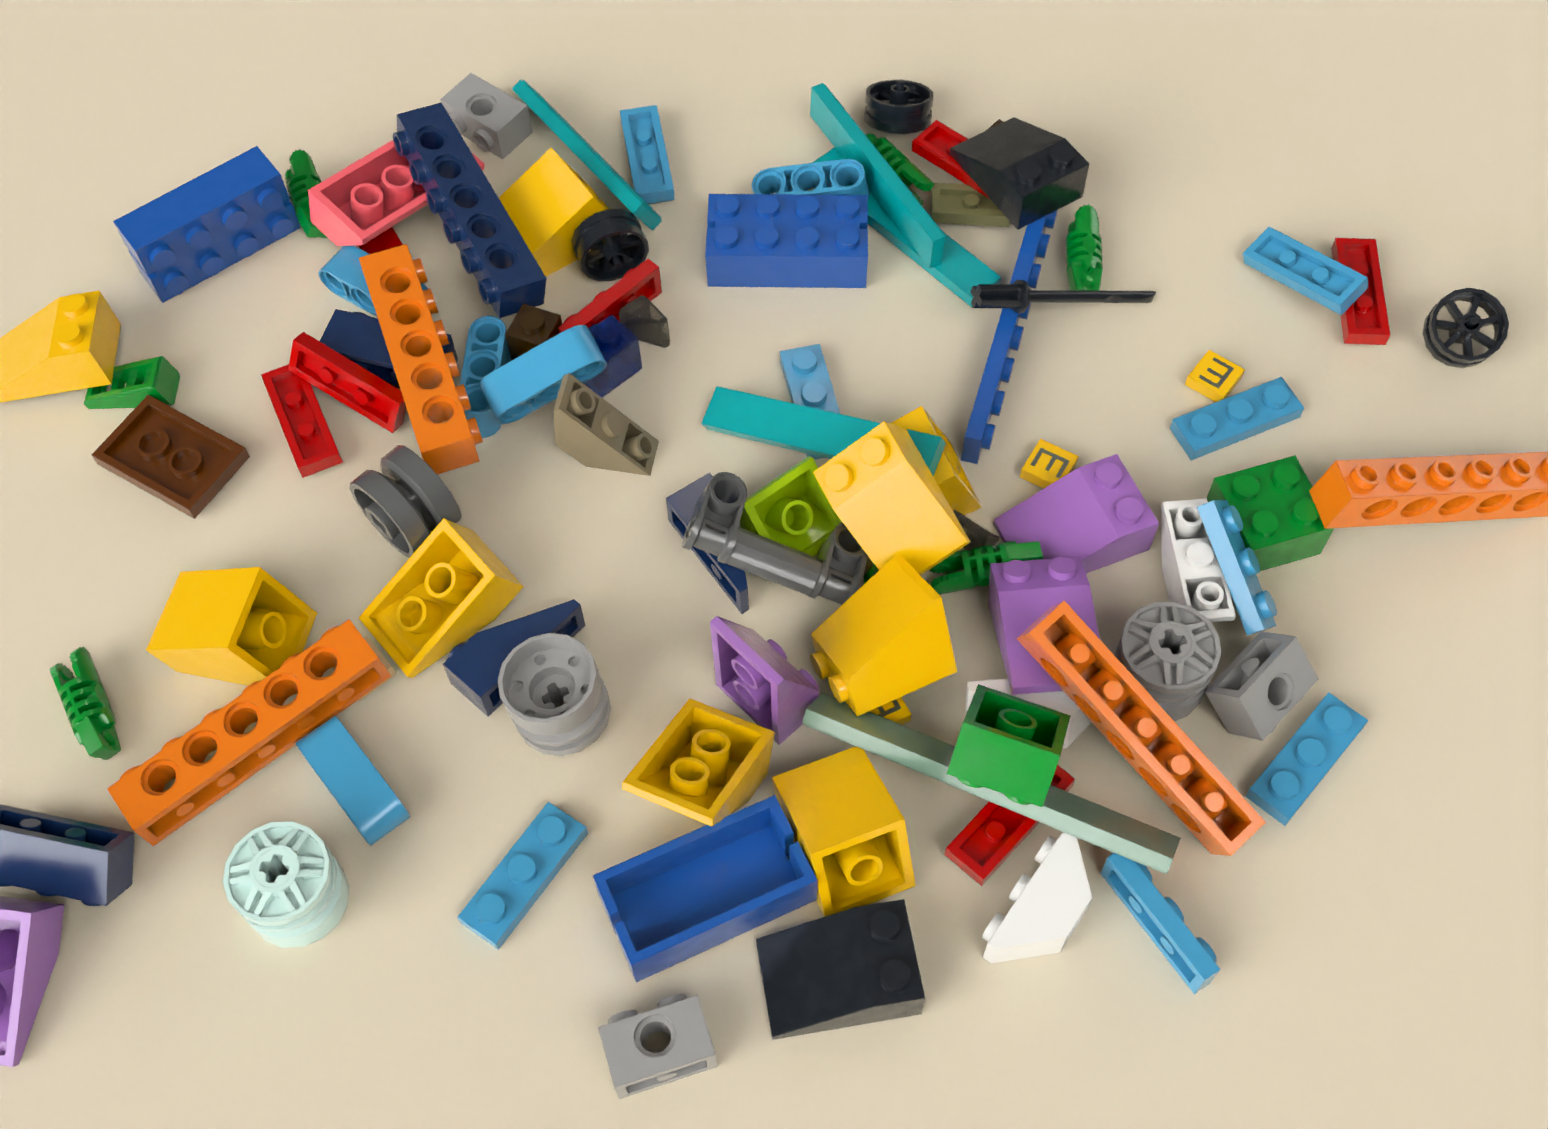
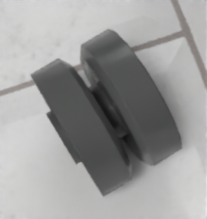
[349,445,462,558]

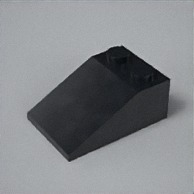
[949,117,1090,230]
[756,899,925,1040]

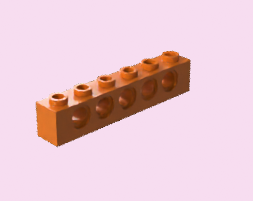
[359,244,483,475]
[1309,452,1548,529]
[1016,600,1266,856]
[107,619,391,846]

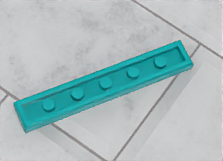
[512,79,662,231]
[810,83,946,268]
[812,147,1001,308]
[701,386,946,476]

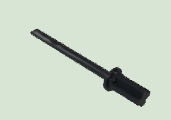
[970,280,1156,313]

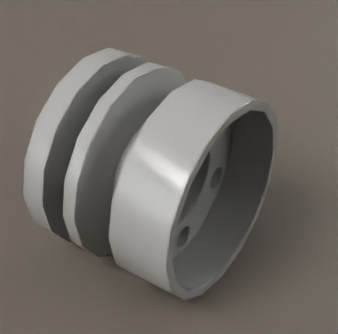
[1114,602,1221,721]
[497,633,611,756]

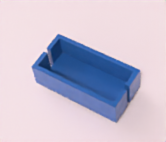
[113,146,301,303]
[705,194,868,288]
[592,795,818,983]

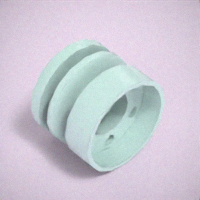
[223,821,349,948]

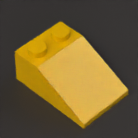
[0,290,121,403]
[813,421,970,575]
[358,518,524,678]
[622,698,775,827]

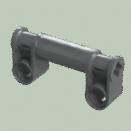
[682,472,868,605]

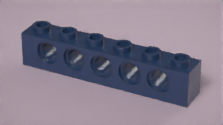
[393,102,547,318]

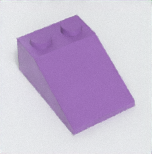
[993,454,1159,574]
[988,557,1099,695]
[710,616,819,745]
[0,896,65,1067]

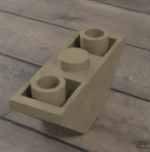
[553,373,659,476]

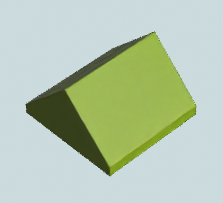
[740,456,842,556]

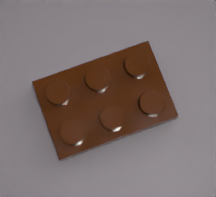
[91,395,250,519]

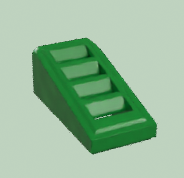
[84,356,180,409]

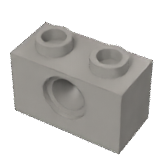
[440,73,533,159]
[1205,631,1318,741]
[598,994,718,1099]

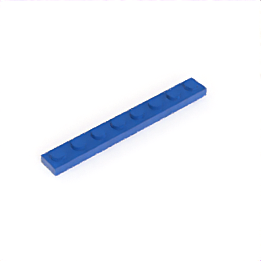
[961,210,1058,464]

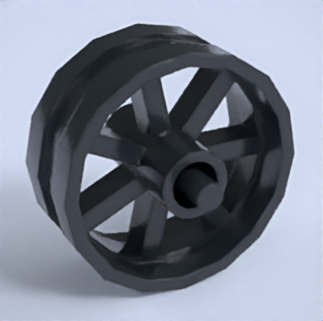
[864,80,934,134]
[571,209,649,282]
[1423,288,1509,368]

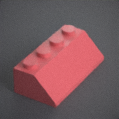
[308,140,484,246]

